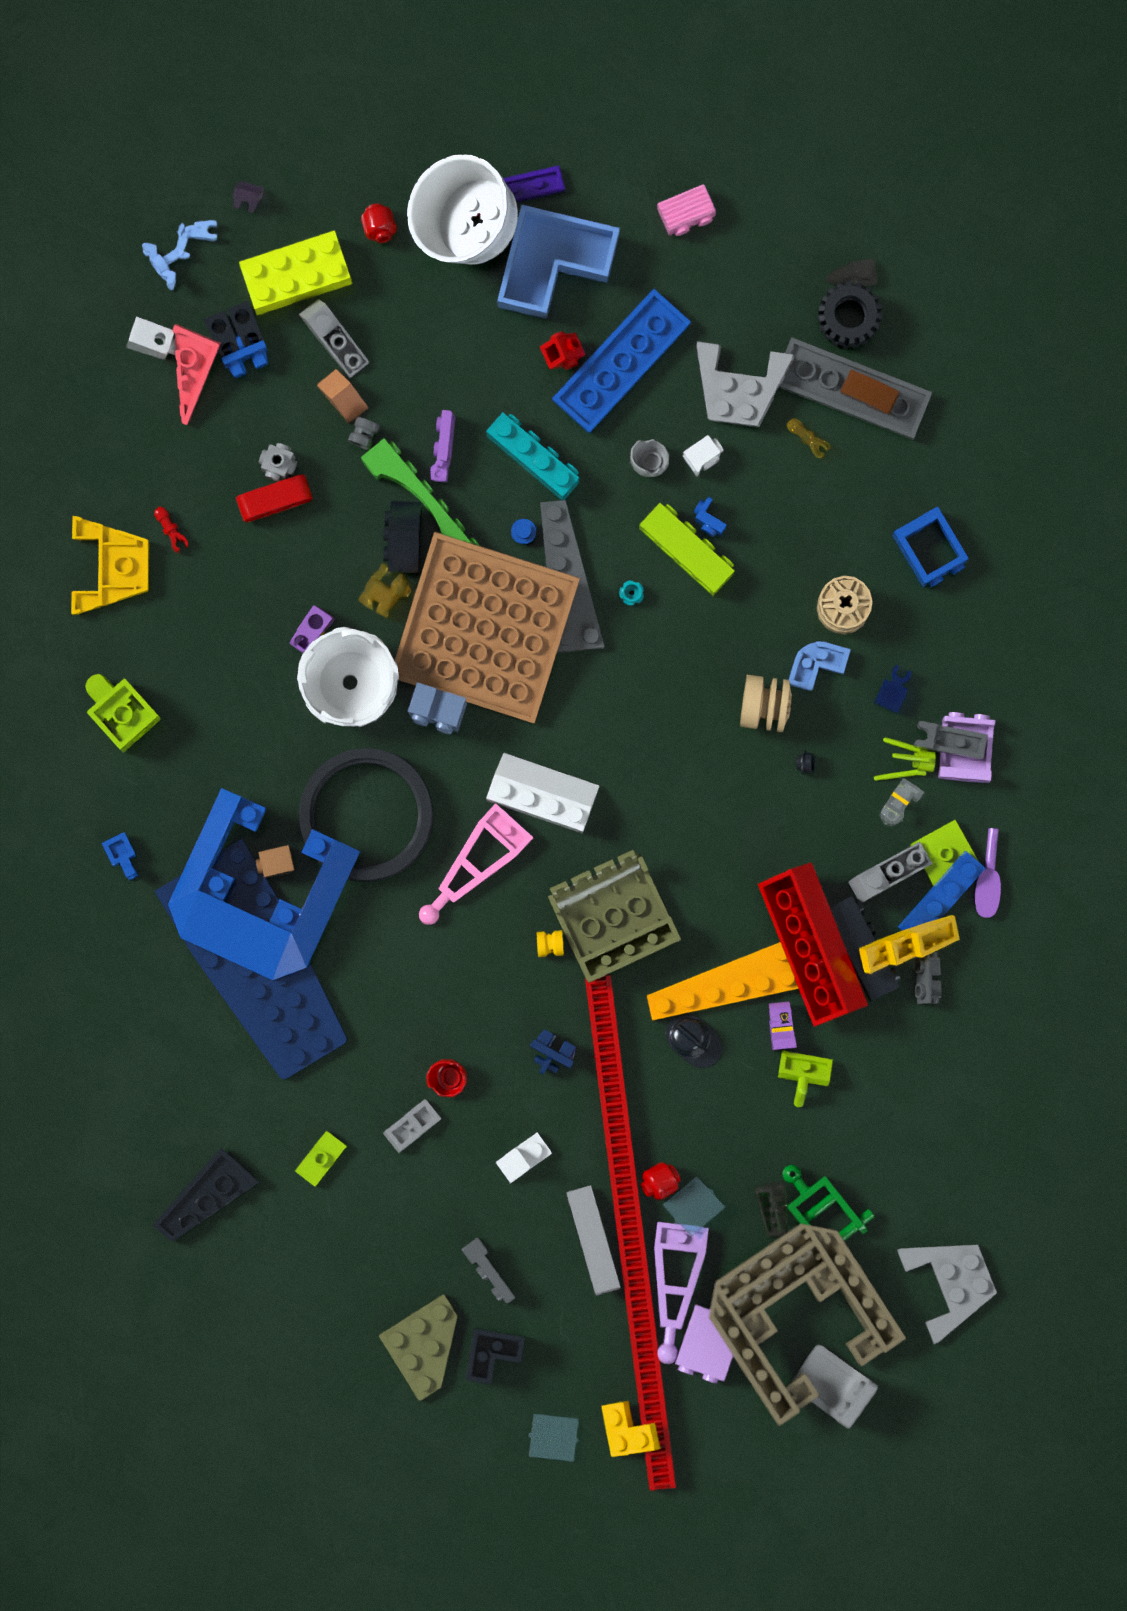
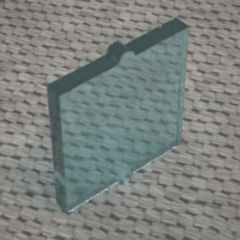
[663,1176,725,1237]
[529,1414,578,1462]

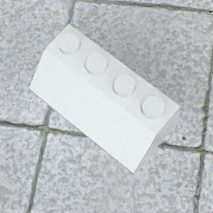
[486,753,599,834]

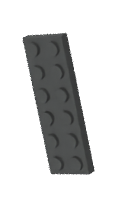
[778,337,932,440]

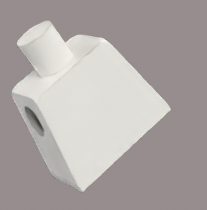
[126,317,176,359]

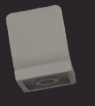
[790,1345,878,1428]

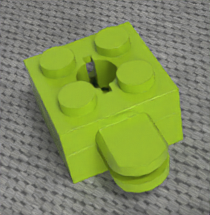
[85,674,161,753]

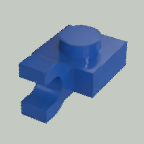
[102,832,138,881]

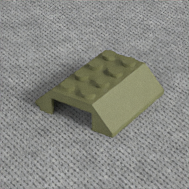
[548,850,681,983]

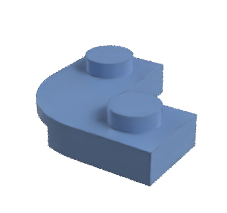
[789,641,851,692]

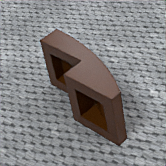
[840,369,900,415]

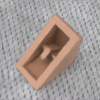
[317,369,368,424]

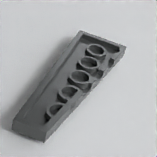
[540,500,604,653]

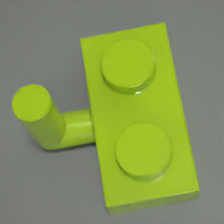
[778,1051,833,1107]

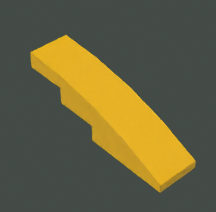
[859,915,960,974]

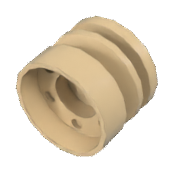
[817,576,873,634]
[740,675,792,732]

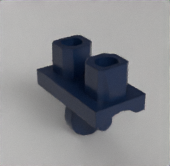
[530,1029,577,1075]

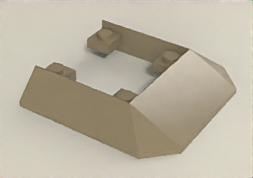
[708,1224,906,1426]

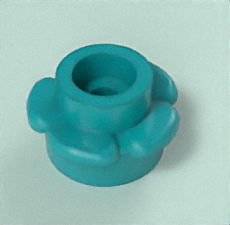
[619,580,644,605]

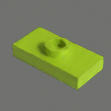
[295,1131,347,1187]

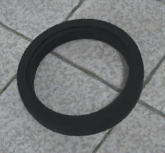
[299,748,434,882]

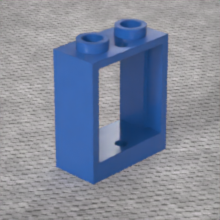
[892,507,969,587]

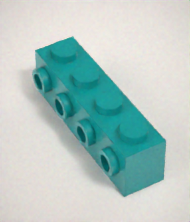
[486,413,579,500]

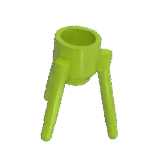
[874,737,936,781]

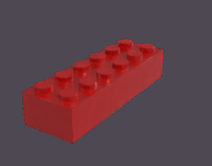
[758,862,868,1027]

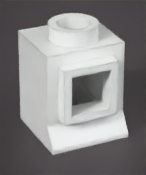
[683,435,723,477]

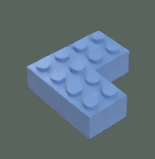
[497,205,620,319]

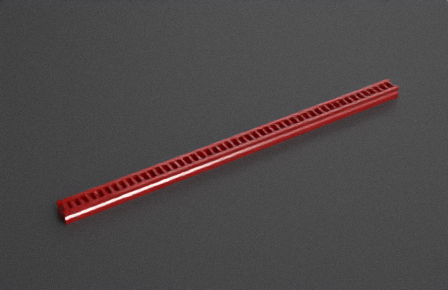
[585,975,676,1491]

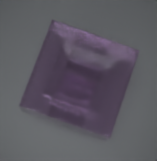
[233,181,264,213]

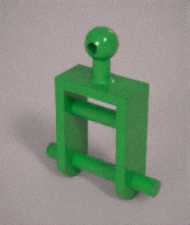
[782,1165,875,1241]

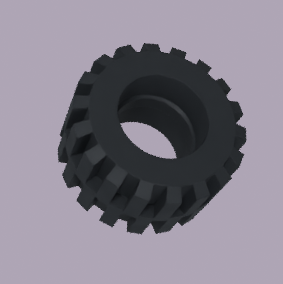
[817,281,882,349]

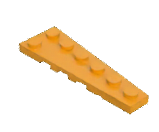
[647,942,799,1021]

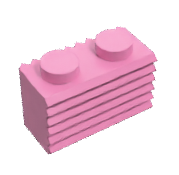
[657,184,716,236]

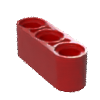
[236,475,313,522]

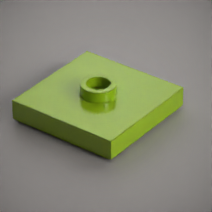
[910,820,979,886]

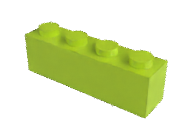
[639,503,734,596]

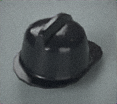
[666,1014,722,1068]

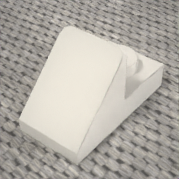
[496,1133,552,1183]

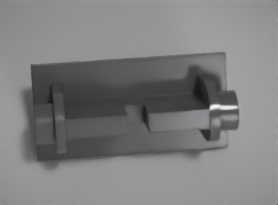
[914,952,942,1004]

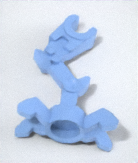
[142,220,217,290]

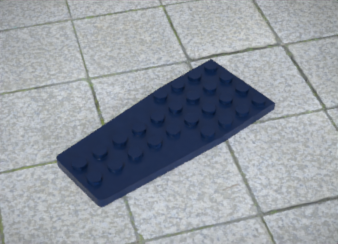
[155,839,347,1079]

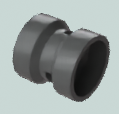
[348,417,380,450]

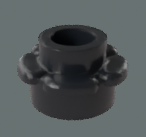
[796,750,815,775]

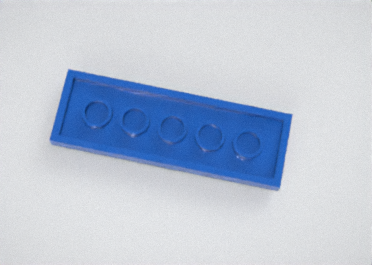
[552,289,691,434]

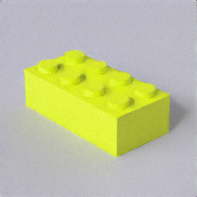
[239,230,352,315]

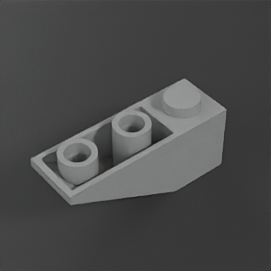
[299,299,369,378]
[848,842,932,904]

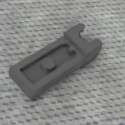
[914,721,988,760]
[461,1237,515,1303]

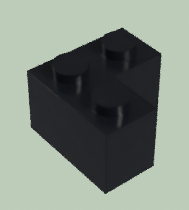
[383,501,421,573]
[465,1328,525,1384]

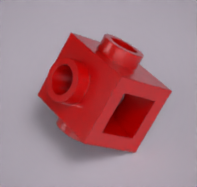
[540,331,585,370]

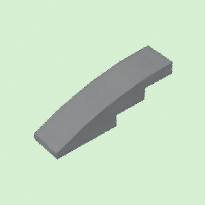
[566,1185,621,1296]

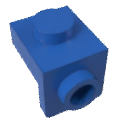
[693,496,727,537]

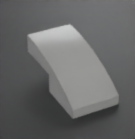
[383,1099,441,1153]

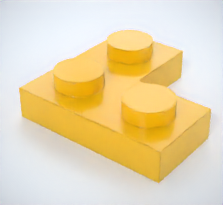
[602,1401,660,1457]

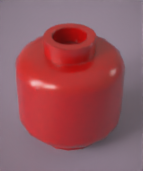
[361,204,397,243]
[641,1162,681,1200]

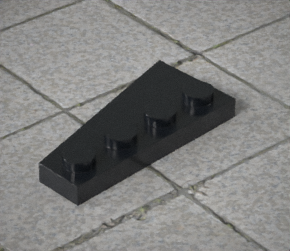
[153,1148,259,1242]

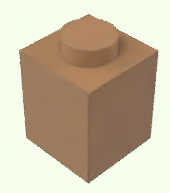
[255,845,296,879]

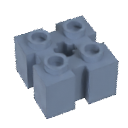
[408,682,467,735]

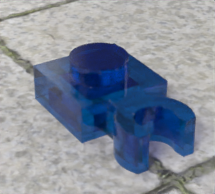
[874,665,911,713]

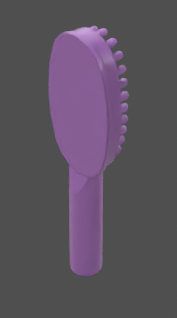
[975,828,1001,918]

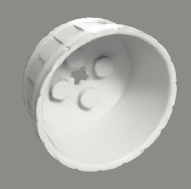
[408,155,518,265]

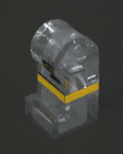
[880,778,924,826]

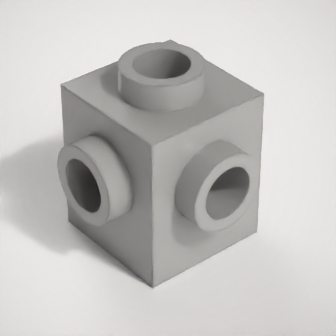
[259,443,297,482]

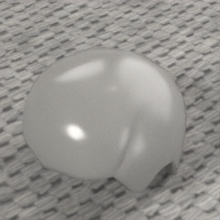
[630,439,669,477]

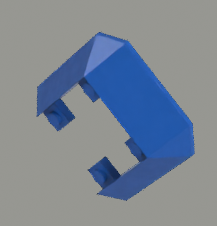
[168,788,360,980]

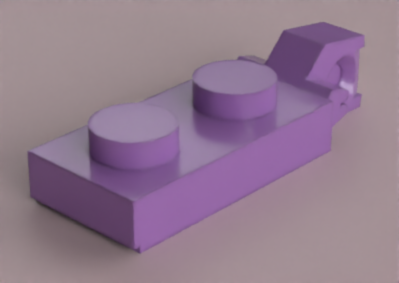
[431,410,455,482]

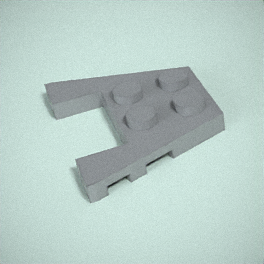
[697,342,794,427]
[897,1245,997,1344]

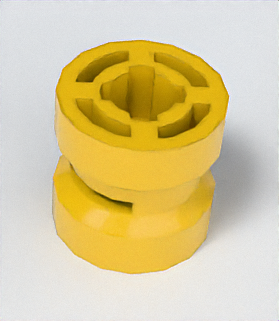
[537,930,564,957]

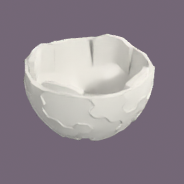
[297,627,399,727]

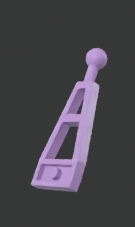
[654,1222,708,1364]

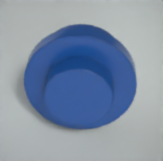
[511,519,536,544]

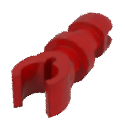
[154,507,188,553]

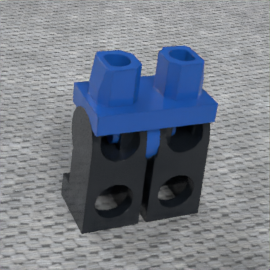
[203,301,268,378]

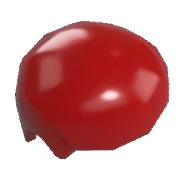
[427,1059,467,1097]

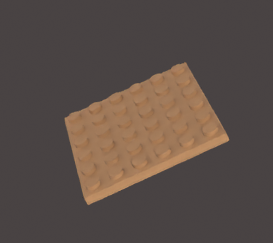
[395,532,580,723]

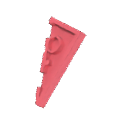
[173,324,221,425]

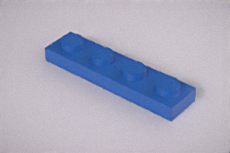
[898,851,986,931]

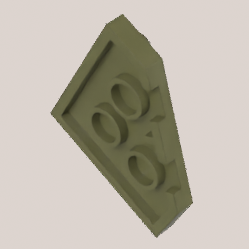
[378,1294,458,1401]

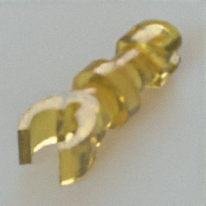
[787,419,831,458]

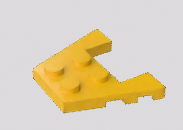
[71,516,149,615]

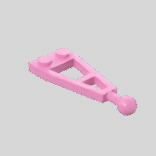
[419,803,533,925]

